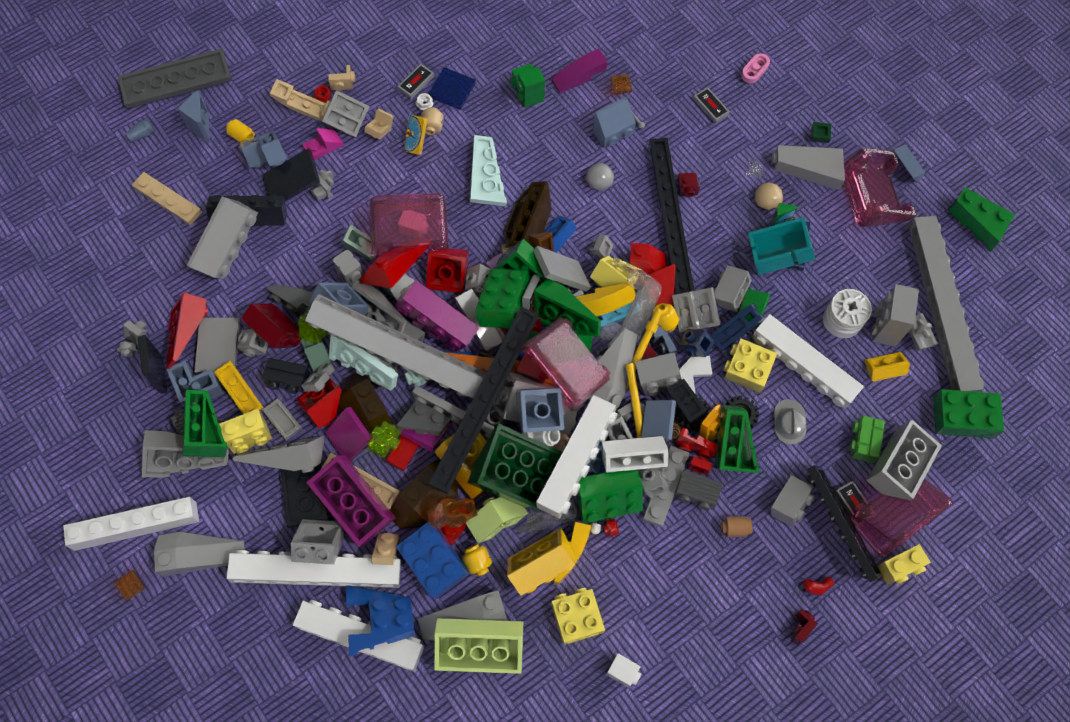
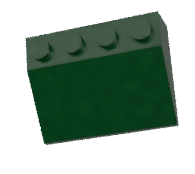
[467,423,563,513]

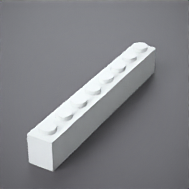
[227,550,401,588]

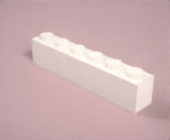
[752,314,864,409]
[536,395,617,519]
[63,497,199,551]
[293,600,424,672]

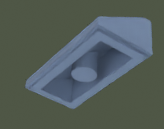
[894,145,925,182]

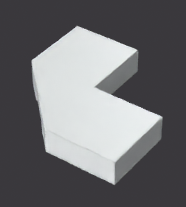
[679,356,712,393]

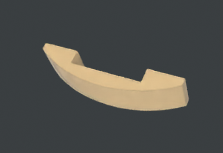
[270,79,331,121]

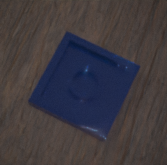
[429,67,476,110]

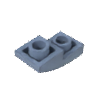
[645,320,677,354]

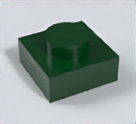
[811,122,831,143]

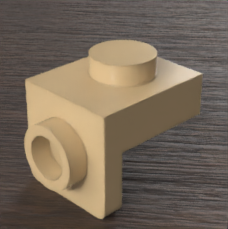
[329,65,355,91]
[365,109,393,139]

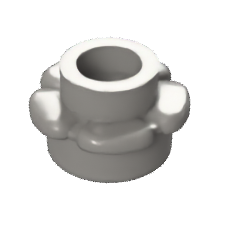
[117,342,137,357]

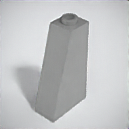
[771,145,845,190]

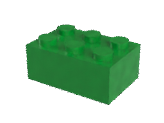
[475,269,530,329]
[933,389,1004,438]
[577,470,643,524]

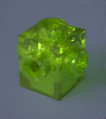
[298,311,327,344]
[368,421,401,458]

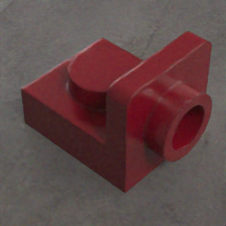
[678,173,700,197]
[791,609,818,645]

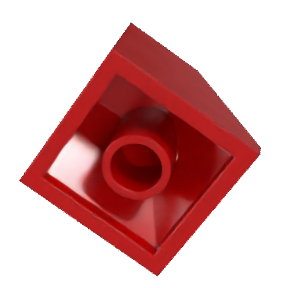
[628,242,667,288]
[426,248,469,293]
[295,378,341,429]

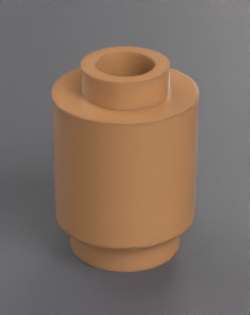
[721,516,753,537]

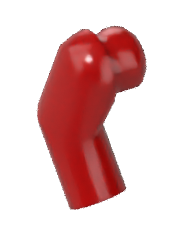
[803,576,835,596]

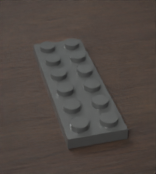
[118,49,232,109]

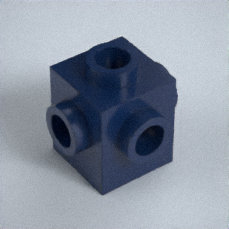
[679,329,714,357]

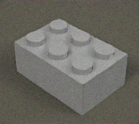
[871,284,919,347]

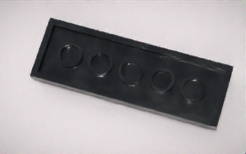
[807,465,884,582]

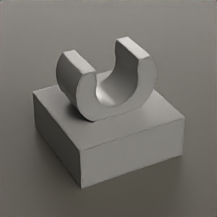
[589,234,614,259]
[123,321,147,347]

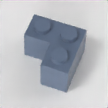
[239,130,287,168]
[167,361,224,407]

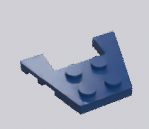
[345,586,414,656]

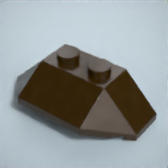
[503,181,552,246]
[338,372,399,445]
[390,458,458,529]

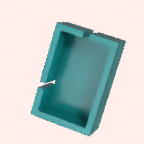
[748,217,816,275]

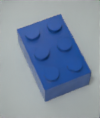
[396,521,470,599]

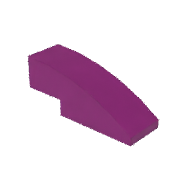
[552,48,607,94]

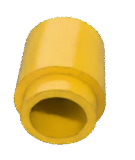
[226,119,255,143]

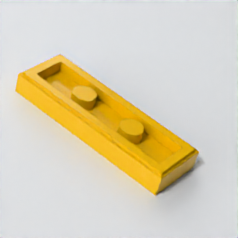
[214,361,264,414]

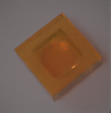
[610,74,632,95]
[114,570,146,601]

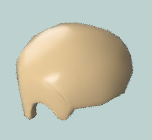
[755,182,783,211]

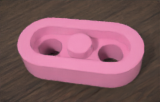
[741,53,770,83]

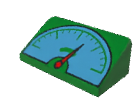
[770,203,798,226]

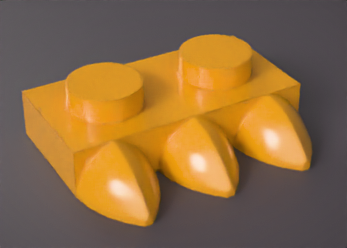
[700,404,721,442]

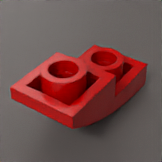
[386,436,420,472]

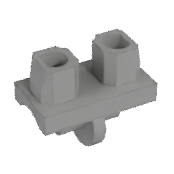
[311,170,334,201]
[908,313,938,351]

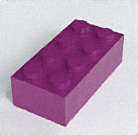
[394,280,480,352]
[307,455,396,547]

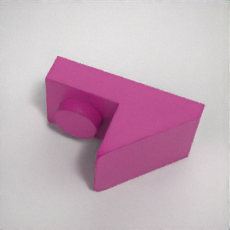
[302,128,344,160]

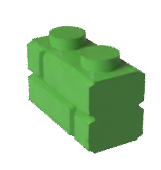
[849,416,885,463]

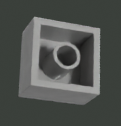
[635,352,682,396]

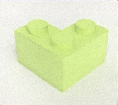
[466,497,528,544]

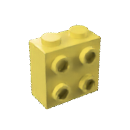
[723,339,777,393]
[220,409,272,454]
[551,587,605,645]

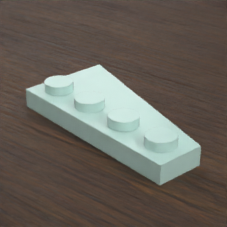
[470,135,507,207]
[329,336,398,390]

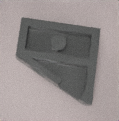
[396,400,451,436]

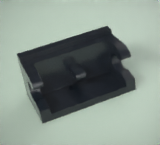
[667,379,707,424]

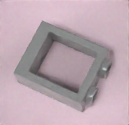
[291,519,344,565]

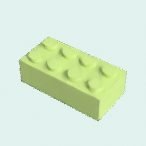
[435,618,523,674]

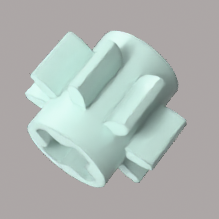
[405,371,428,387]

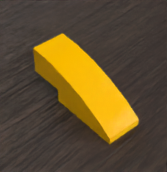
[576,281,636,316]
[554,522,592,586]

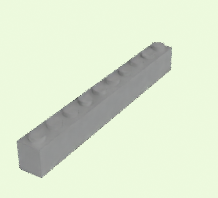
[908,216,984,392]
[305,294,487,398]

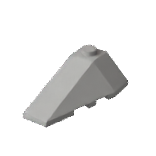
[352,284,407,333]
[576,327,638,412]
[142,430,229,478]
[233,436,324,473]
[154,532,245,577]
[418,590,507,640]

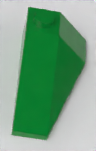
[534,279,601,337]

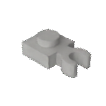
[302,363,335,392]

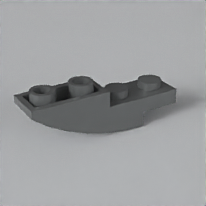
[267,286,313,316]

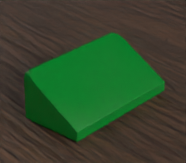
[739,289,770,327]

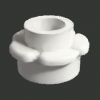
[416,93,433,110]

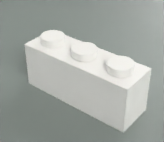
[602,436,668,472]

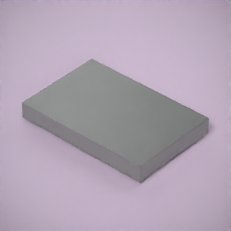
[533,246,591,292]
[195,318,240,374]

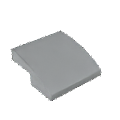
[322,90,369,138]
[672,287,720,333]

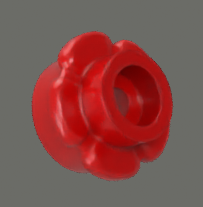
[314,85,332,102]
[604,518,619,538]

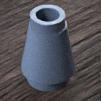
[126,118,155,142]

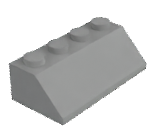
[187,196,258,279]
[866,419,942,501]

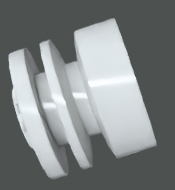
[823,289,872,338]

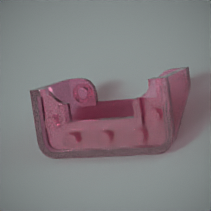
[844,147,917,227]
[368,193,449,256]
[521,317,610,411]
[850,479,954,557]

